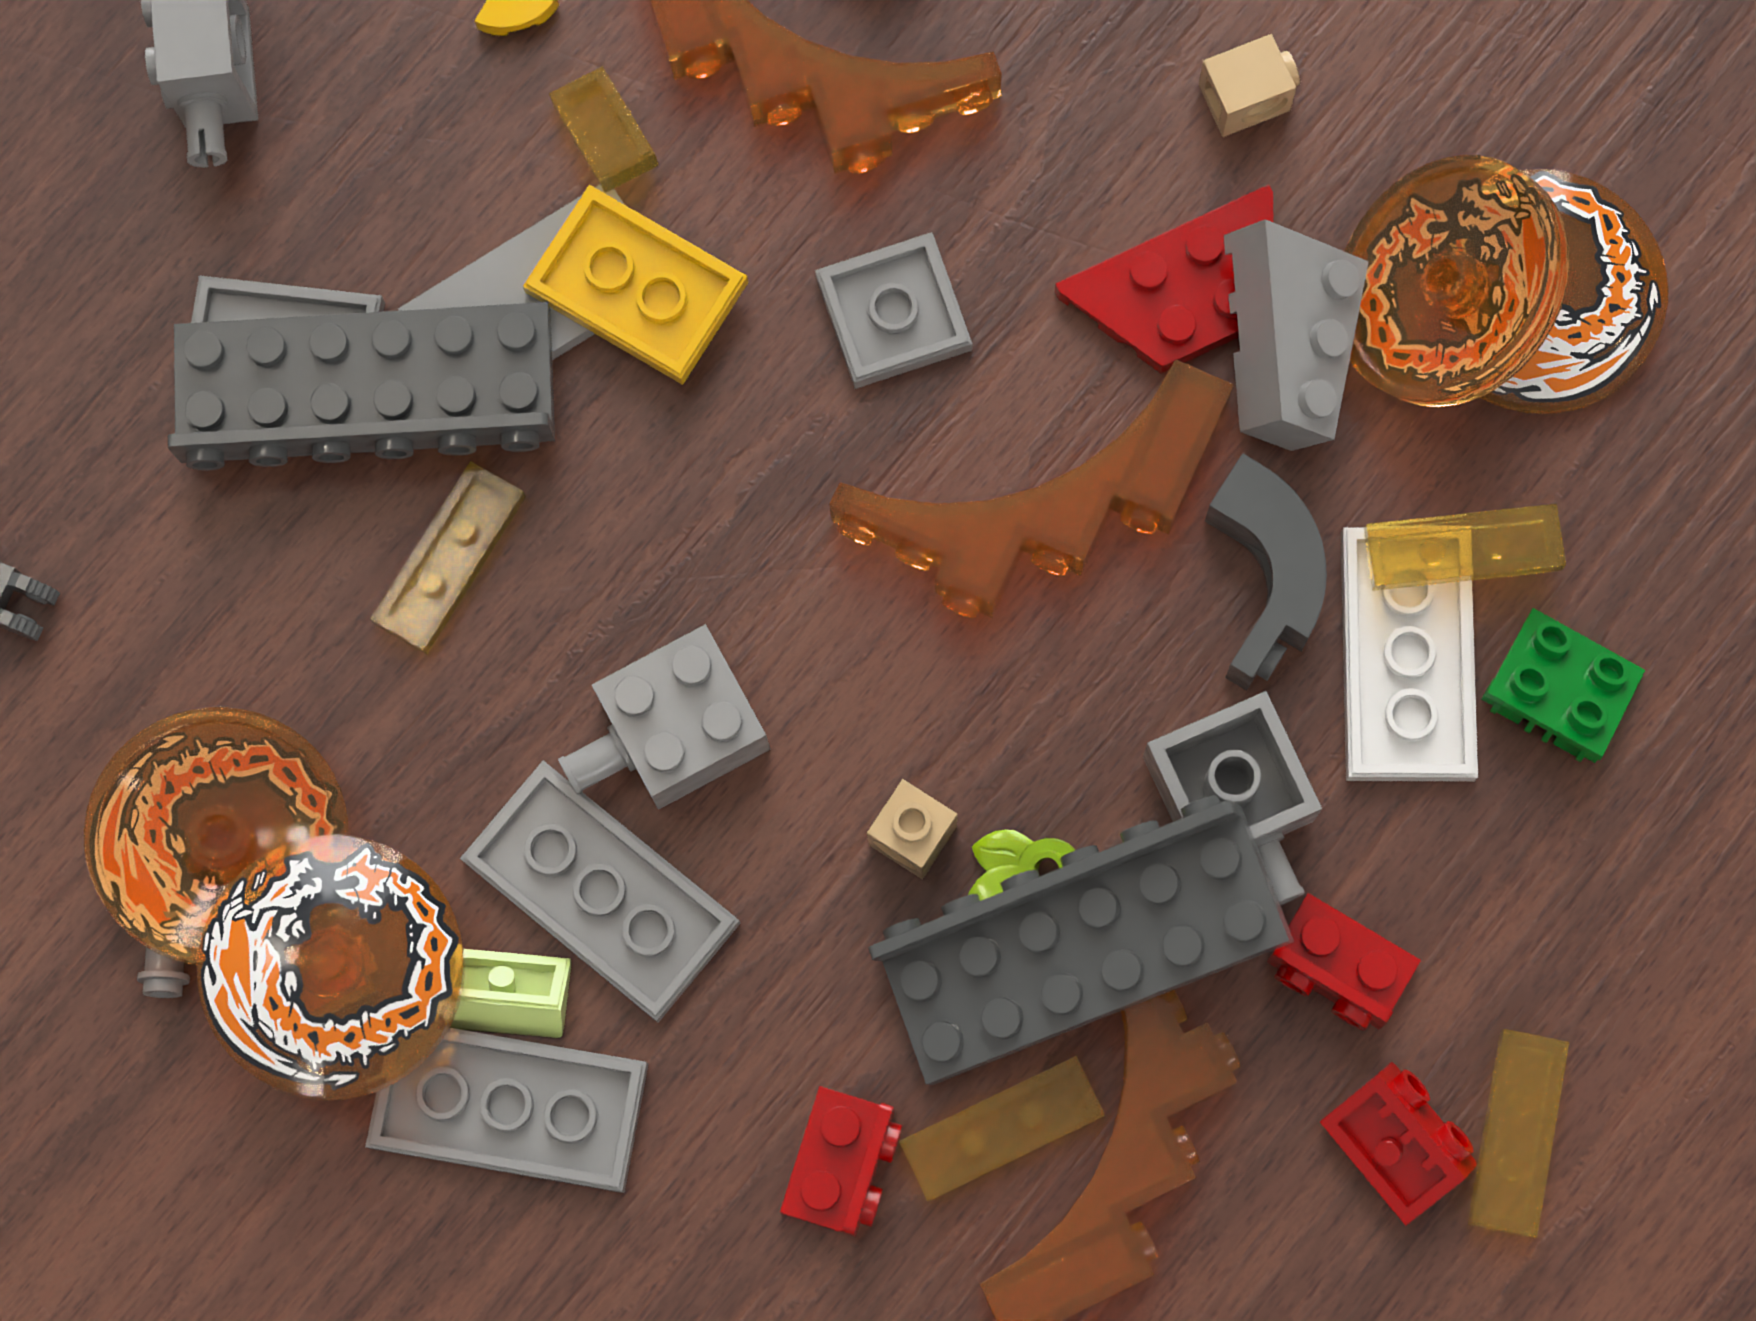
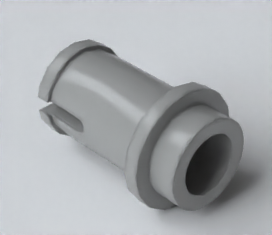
[137,914,190,998]

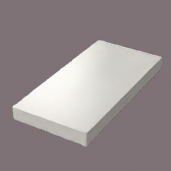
[1341,528,1478,782]

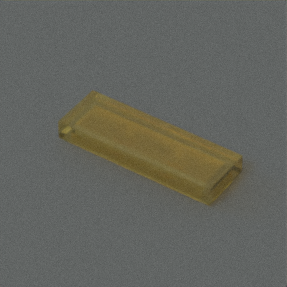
[370,461,526,655]
[1364,504,1566,591]
[1468,1029,1569,1239]
[899,1056,1105,1202]

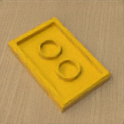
[523,184,749,385]

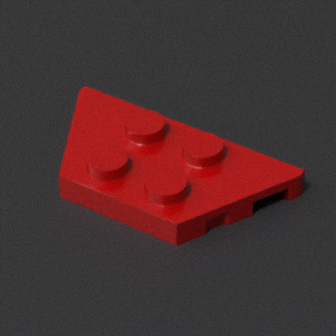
[1054,184,1273,374]

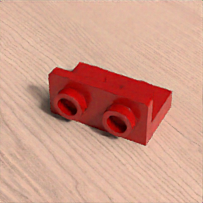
[1267,893,1421,1031]
[1320,1062,1477,1226]
[780,1086,903,1237]

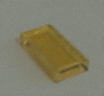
[549,66,659,193]

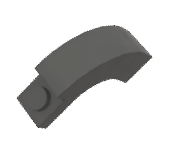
[1205,453,1327,691]

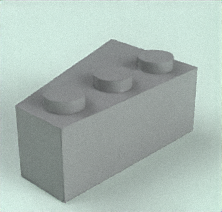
[1223,219,1369,451]

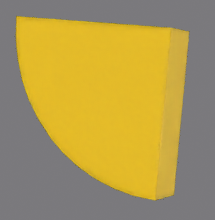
[475,0,559,36]

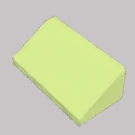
[434,948,571,1038]

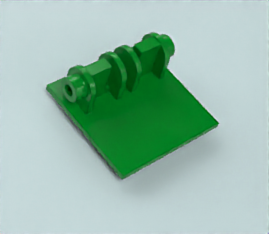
[1481,608,1645,763]

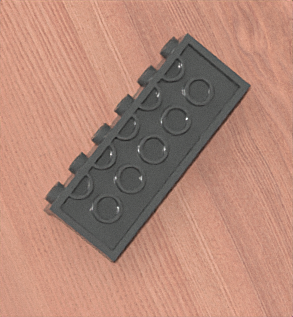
[168,302,555,470]
[868,795,1294,1085]

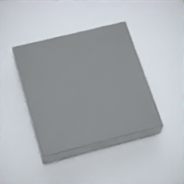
[815,232,972,389]

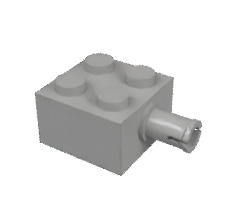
[141,0,258,167]
[558,624,771,810]
[1143,691,1322,906]

